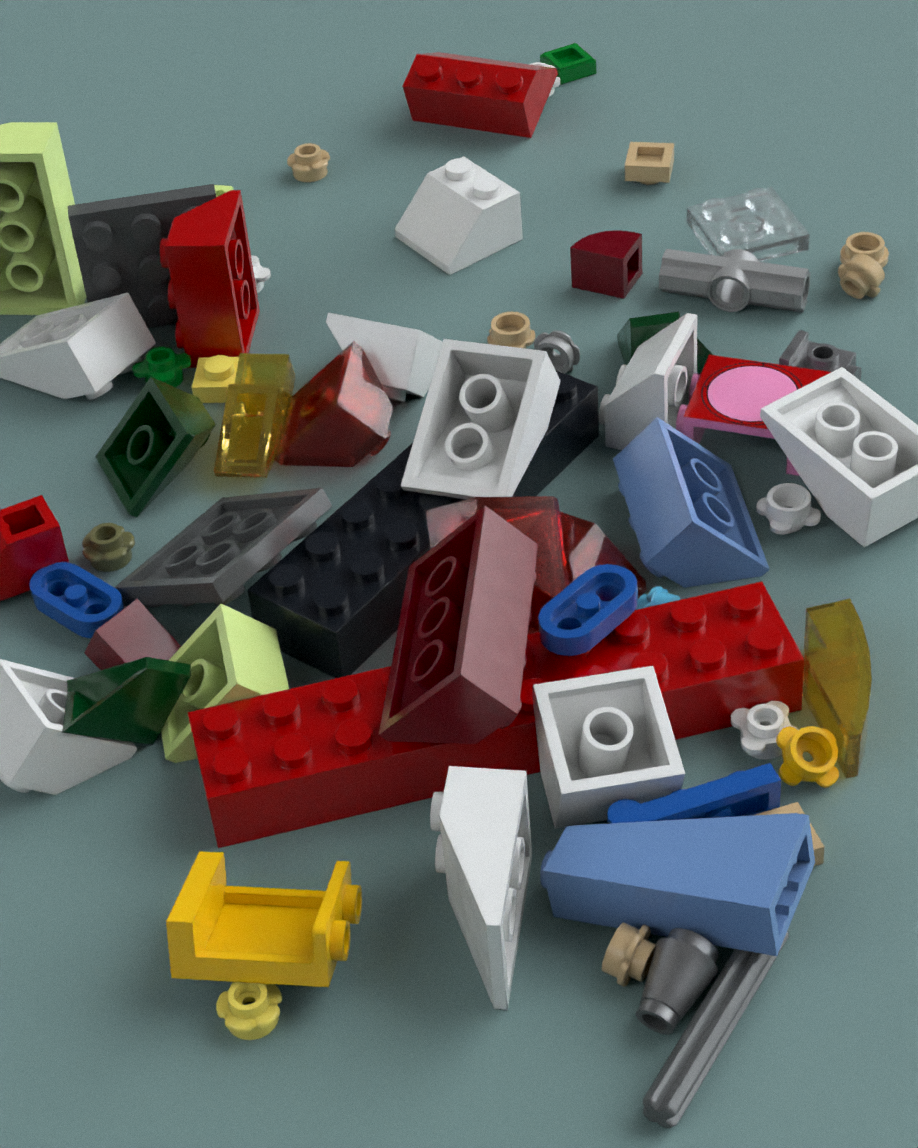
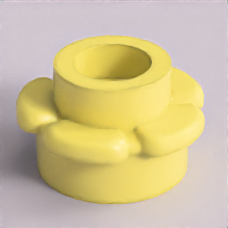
[216,982,282,1040]

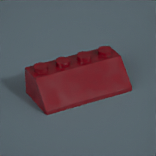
[379,506,538,744]

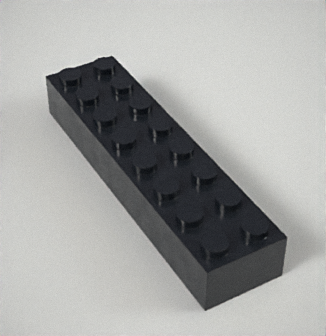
[247,371,599,678]

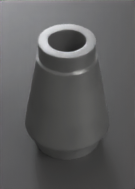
[636,928,719,1034]

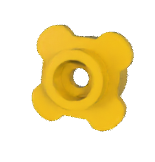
[776,726,839,788]

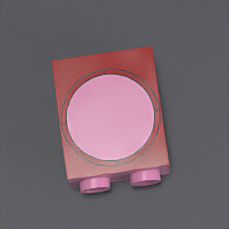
[676,354,831,476]

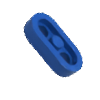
[29,562,124,638]
[538,564,638,656]

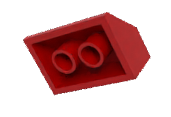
[402,52,558,138]
[160,190,260,368]

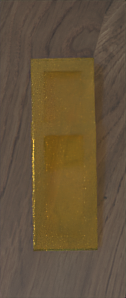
[214,353,296,478]
[803,598,872,779]

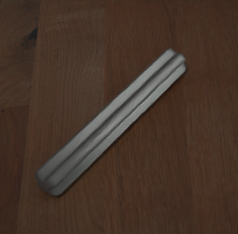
[643,930,789,1128]

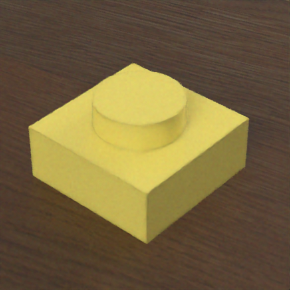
[192,355,250,403]

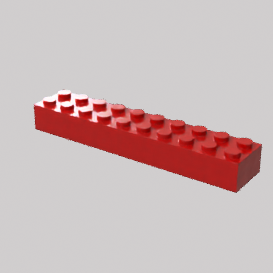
[187,581,804,848]

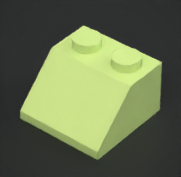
[161,604,289,763]

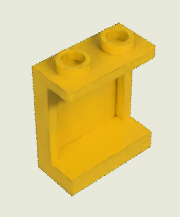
[166,851,362,987]

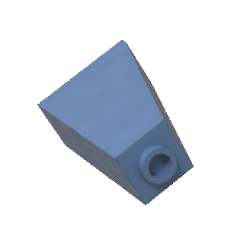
[540,813,815,956]

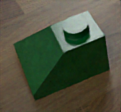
[95,377,216,517]

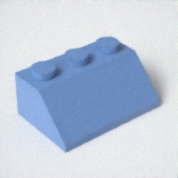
[613,417,770,588]

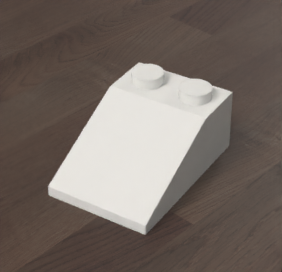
[0,293,156,400]
[401,339,560,505]
[760,367,918,548]
[430,766,532,1010]

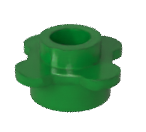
[132,347,191,388]

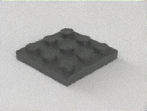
[68,184,216,328]
[114,488,332,608]

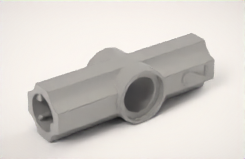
[659,249,811,312]

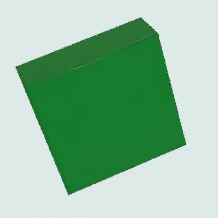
[540,43,597,85]

